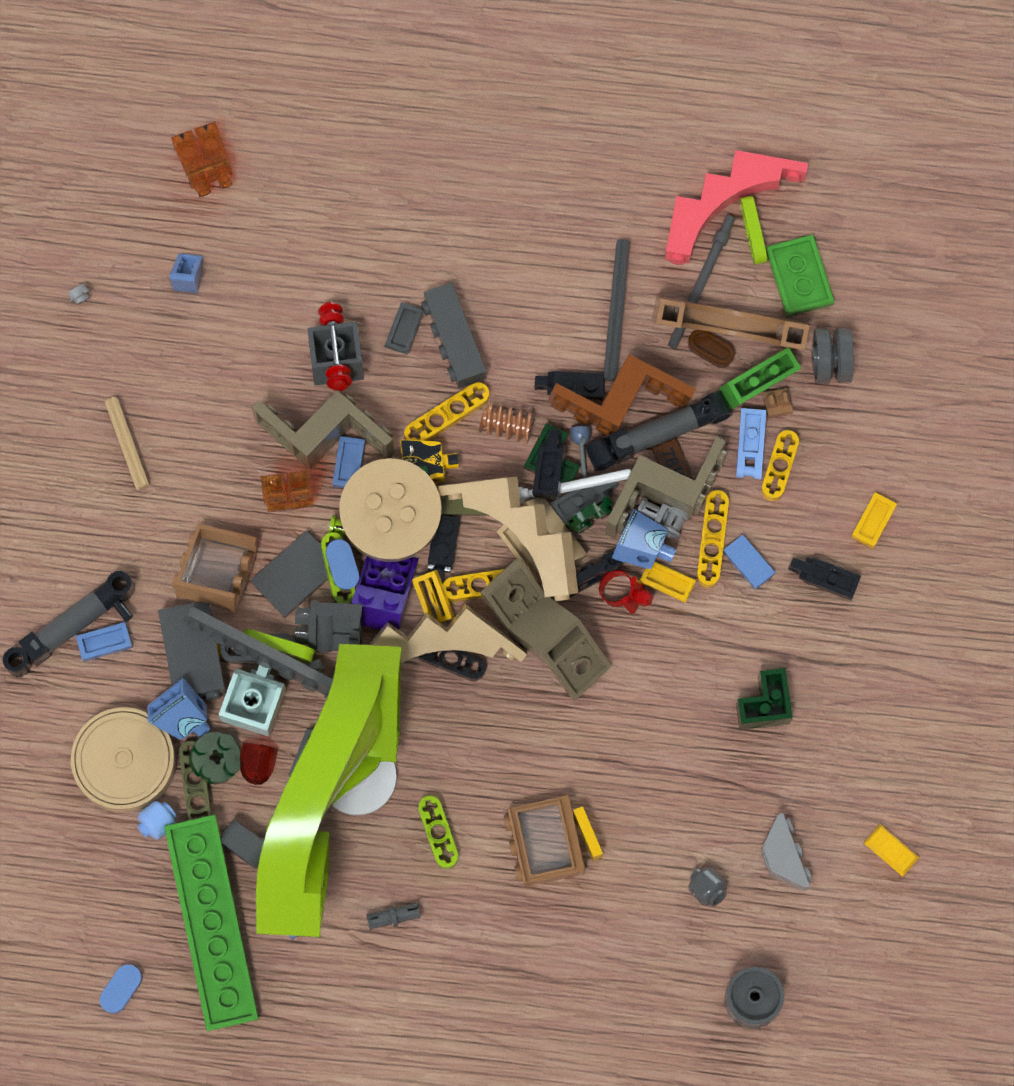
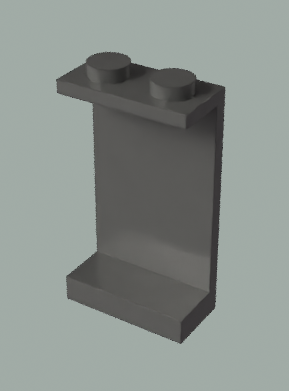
[158,602,226,701]

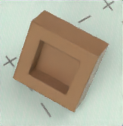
[762,388,793,419]

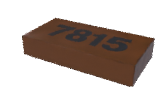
[652,439,694,480]

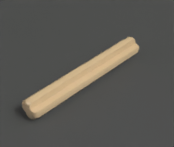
[105,397,149,490]

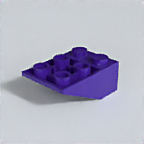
[351,556,418,630]

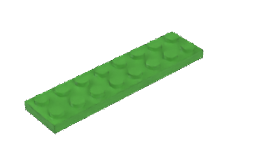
[164,815,259,1032]

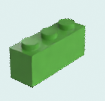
[719,347,801,410]

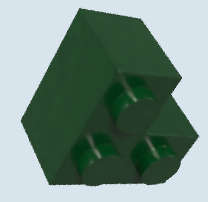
[736,668,793,730]

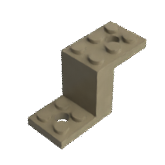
[252,390,394,470]
[605,437,727,539]
[480,558,612,701]

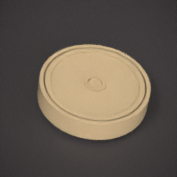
[339,458,441,562]
[71,707,176,813]

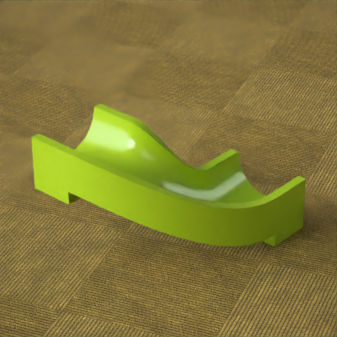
[256,644,402,937]

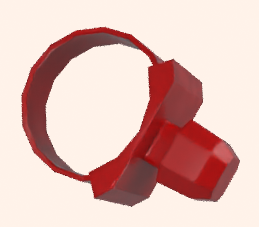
[599,570,653,615]

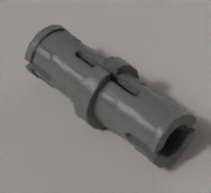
[366,902,421,930]

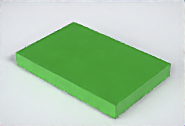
[766,235,835,317]

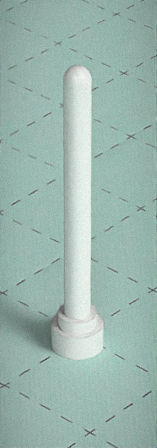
[518,469,631,506]

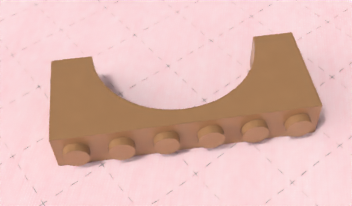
[652,296,810,350]

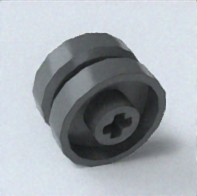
[812,328,854,384]
[724,967,784,1029]

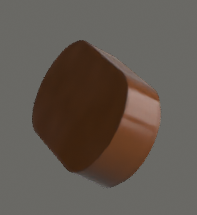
[688,330,735,368]

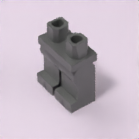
[295,601,362,653]

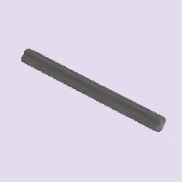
[604,239,630,382]

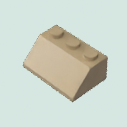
[497,497,588,590]

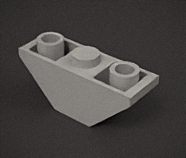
[761,813,812,891]

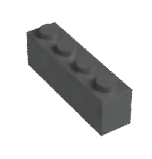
[421,282,486,389]

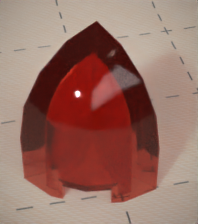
[240,742,278,785]

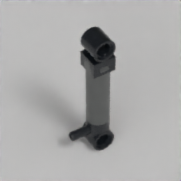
[585,391,733,471]
[3,571,134,677]

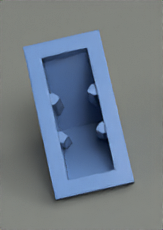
[170,253,203,293]

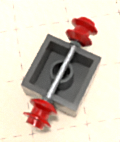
[307,302,364,391]

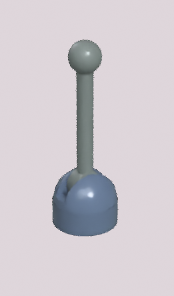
[570,426,591,479]

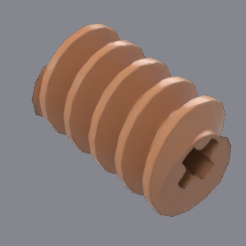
[479,402,533,444]

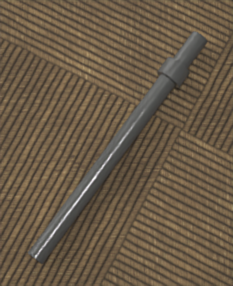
[668,215,735,349]

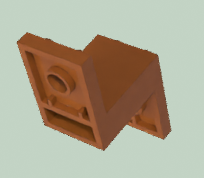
[548,354,696,436]

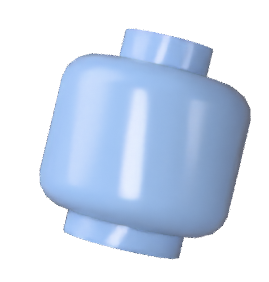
[137,801,176,839]

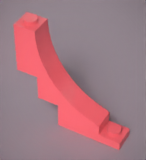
[665,150,808,265]

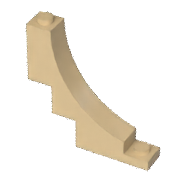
[438,477,578,601]
[369,604,527,663]

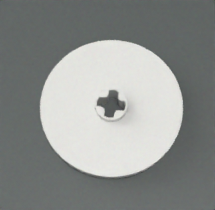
[332,762,396,815]

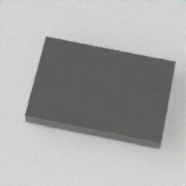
[250,530,328,618]

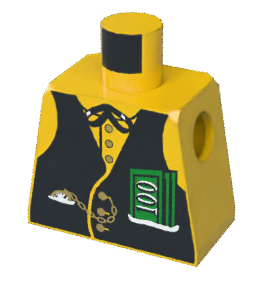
[400,440,459,485]

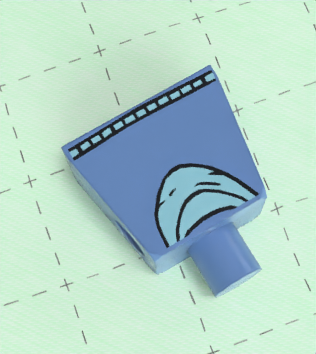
[612,509,677,569]
[147,678,210,739]

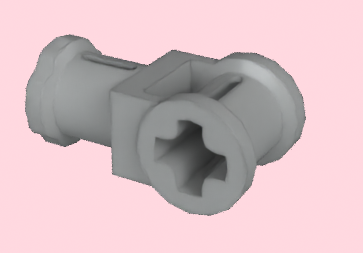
[637,497,689,539]

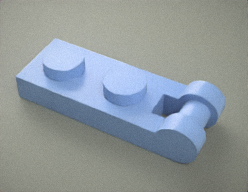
[736,408,766,480]

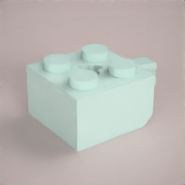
[219,665,286,737]

